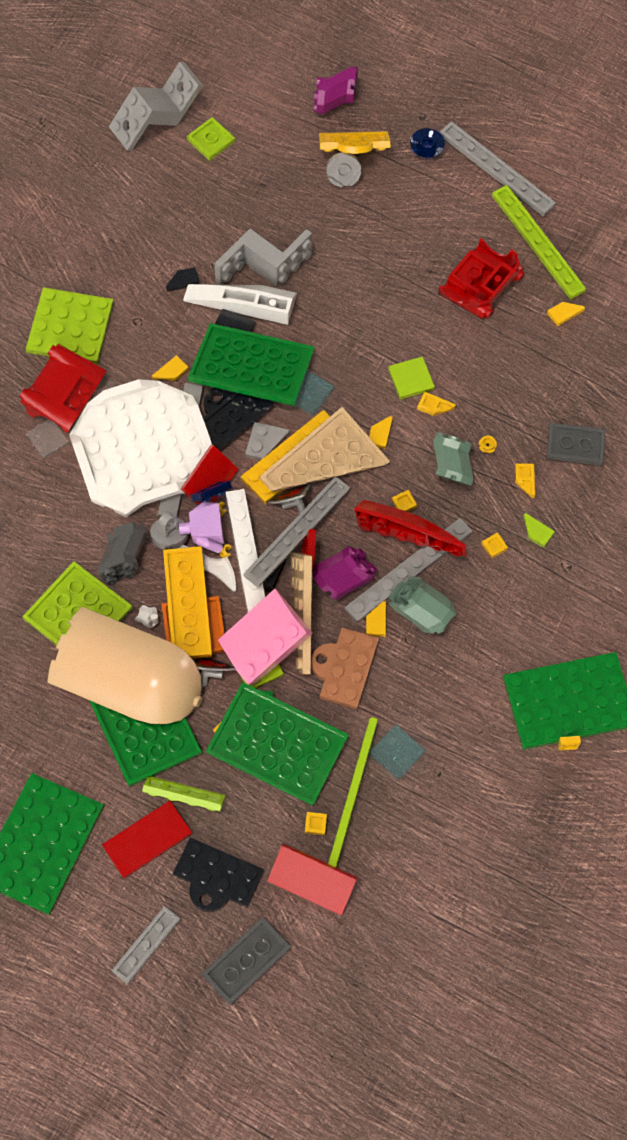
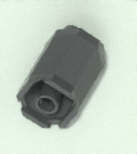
[98,522,147,585]

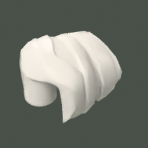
[134,605,159,629]

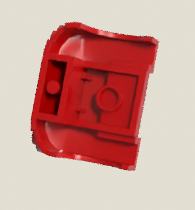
[438,238,525,320]
[19,343,107,433]

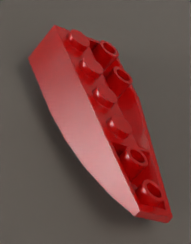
[354,499,467,557]

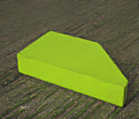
[523,513,555,548]

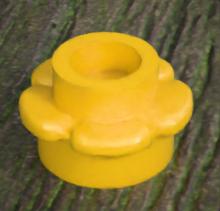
[479,436,497,453]

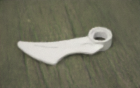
[177,545,236,592]

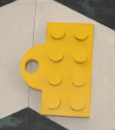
[319,131,390,154]

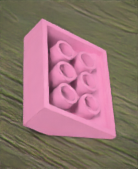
[218,589,313,685]

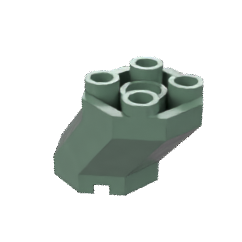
[433,432,474,487]
[389,576,457,634]

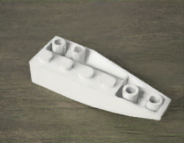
[183,284,297,325]

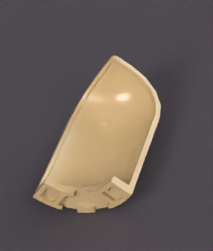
[47,607,202,724]

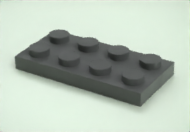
[202,917,291,1006]

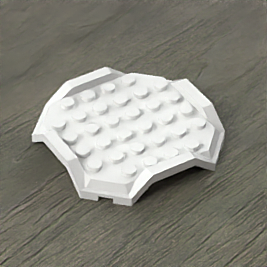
[69,379,212,517]

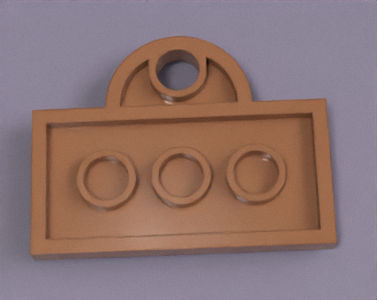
[311,627,379,710]

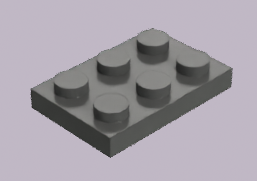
[546,423,606,466]

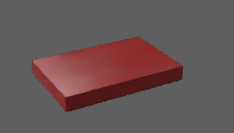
[181,445,238,505]

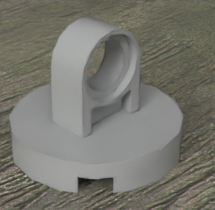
[326,152,361,187]
[150,512,188,549]

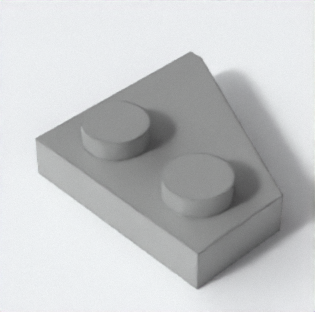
[245,422,289,461]

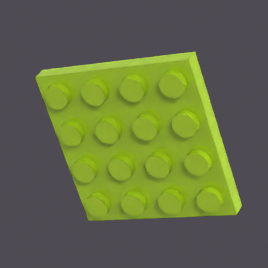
[26,287,114,365]
[23,561,133,645]

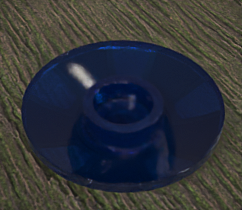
[410,128,445,158]

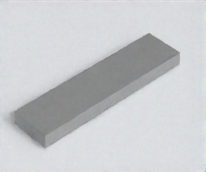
[111,906,181,985]

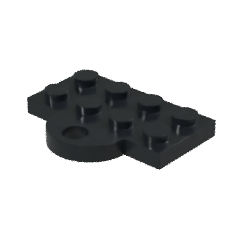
[203,388,274,452]
[173,838,264,912]

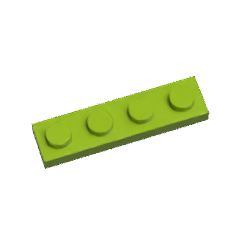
[142,777,226,811]

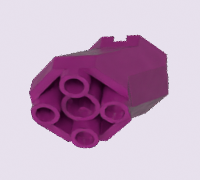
[314,66,358,114]
[312,546,377,600]

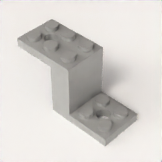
[109,62,203,151]
[214,229,312,287]

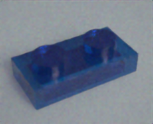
[190,480,232,503]

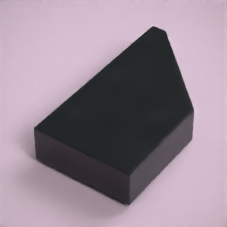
[166,267,199,292]

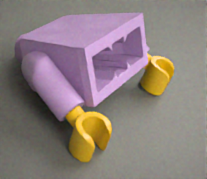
[179,502,232,558]

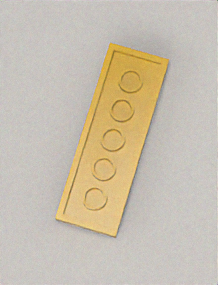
[240,410,330,505]
[163,546,212,659]

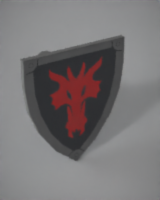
[267,483,311,513]
[193,657,236,686]

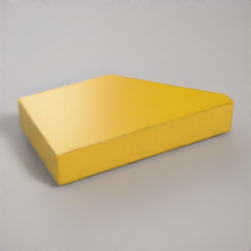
[547,302,585,327]
[151,356,189,381]
[417,392,456,416]
[369,416,393,449]
[515,463,535,498]
[366,601,386,637]

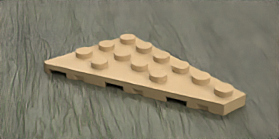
[259,407,390,492]
[290,552,312,674]

